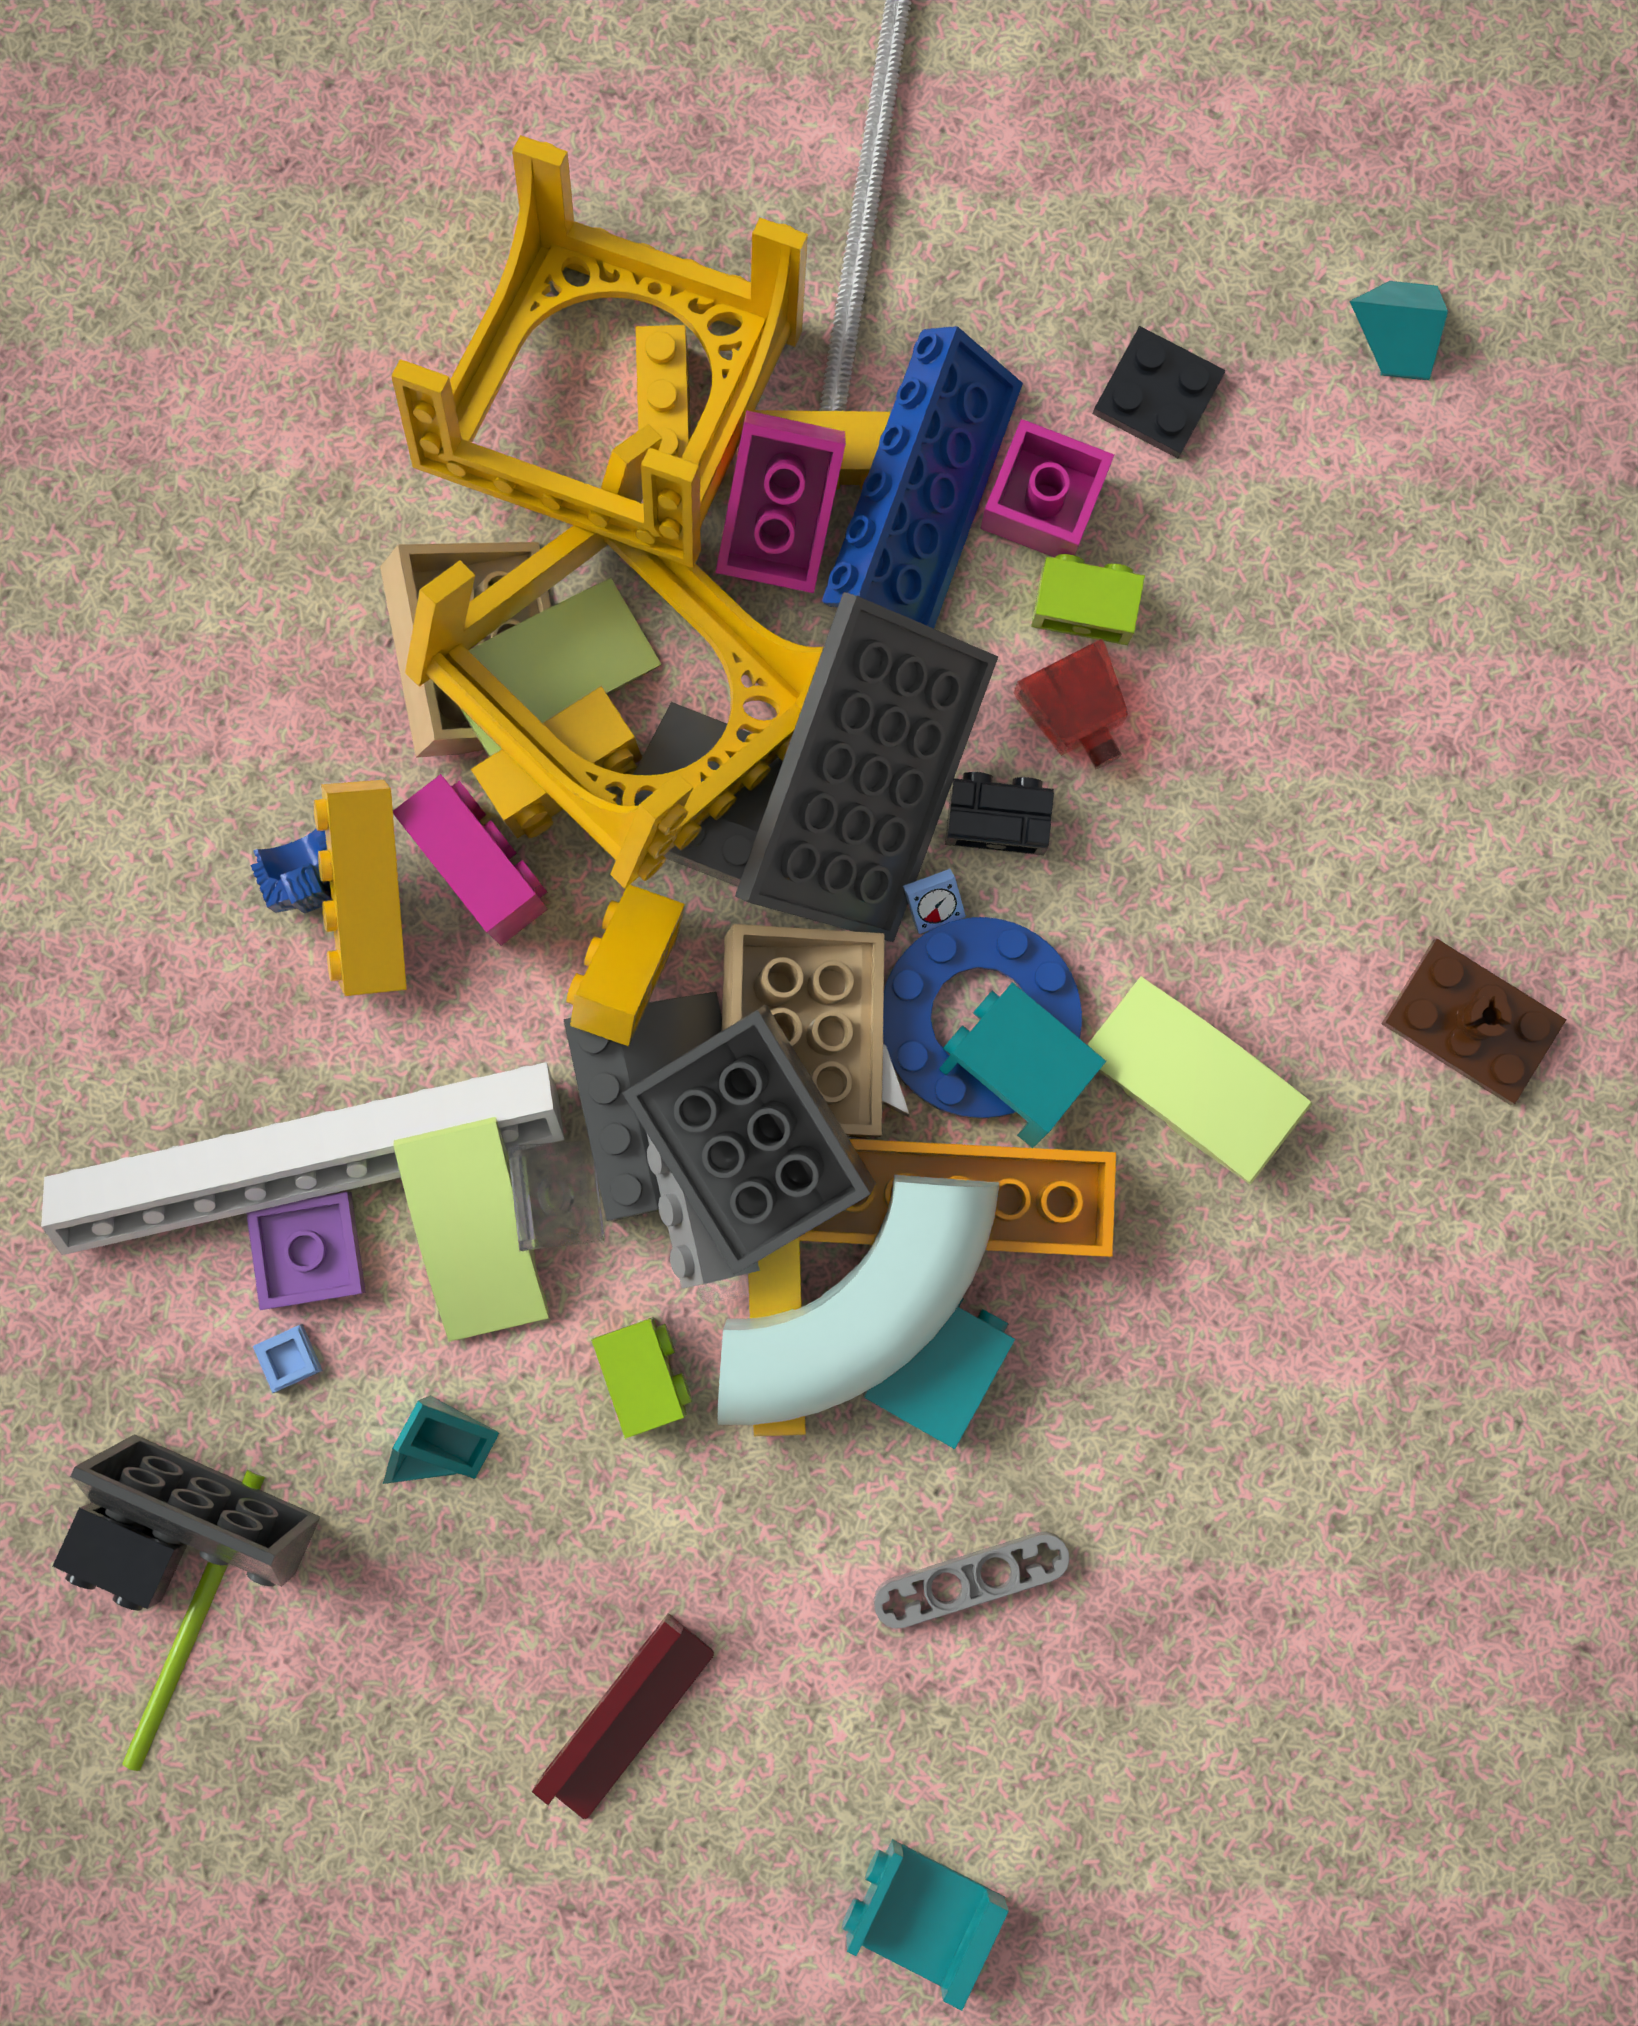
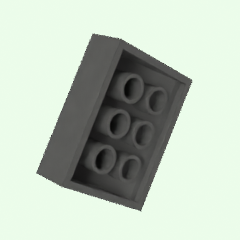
[620,702,783,887]
[563,991,722,1221]
[622,1004,876,1275]
[70,1434,320,1587]

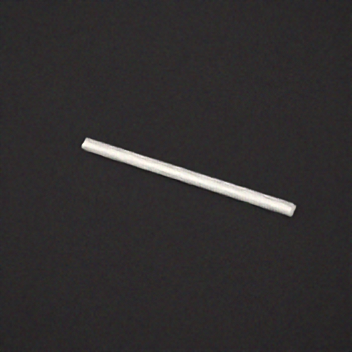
[819,0,912,411]

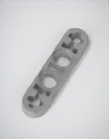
[874,1532,1069,1629]

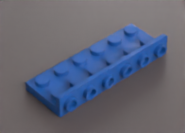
[822,326,1023,629]

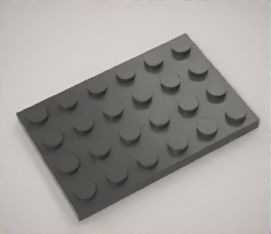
[735,592,998,942]

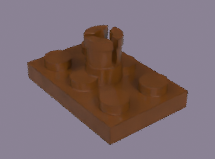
[1381,939,1567,1105]

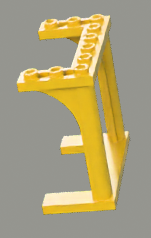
[391,135,808,568]
[405,424,824,889]

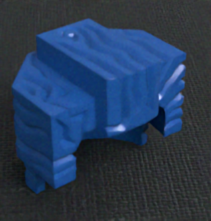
[250,828,331,914]

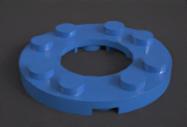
[883,917,1082,1118]

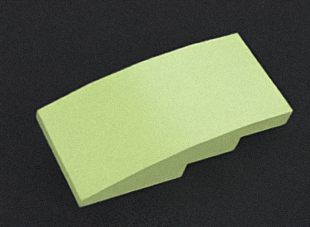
[460,578,662,757]
[1087,976,1312,1185]
[393,1117,549,1342]

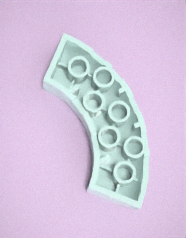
[717,1175,999,1425]

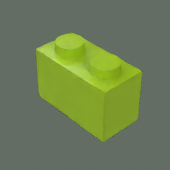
[1031,554,1145,646]
[591,1317,692,1439]

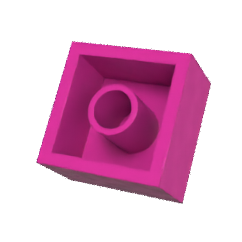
[980,419,1115,558]

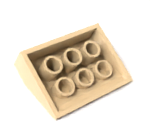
[380,542,551,758]
[722,924,884,1137]

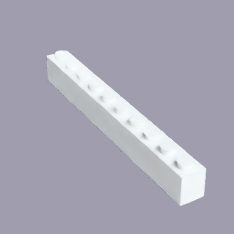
[41,1062,565,1255]

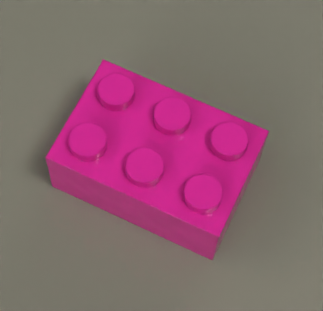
[715,410,846,593]
[393,774,548,946]

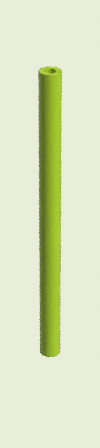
[122,1470,265,1771]

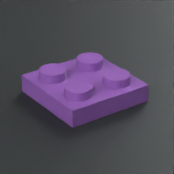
[246,1192,366,1310]

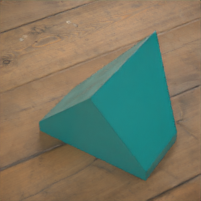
[1350,281,1448,381]
[383,1395,499,1484]

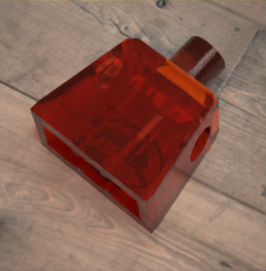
[1013,639,1128,769]

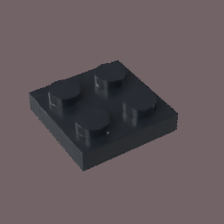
[1092,326,1226,459]

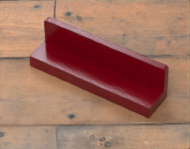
[532,1613,714,1819]

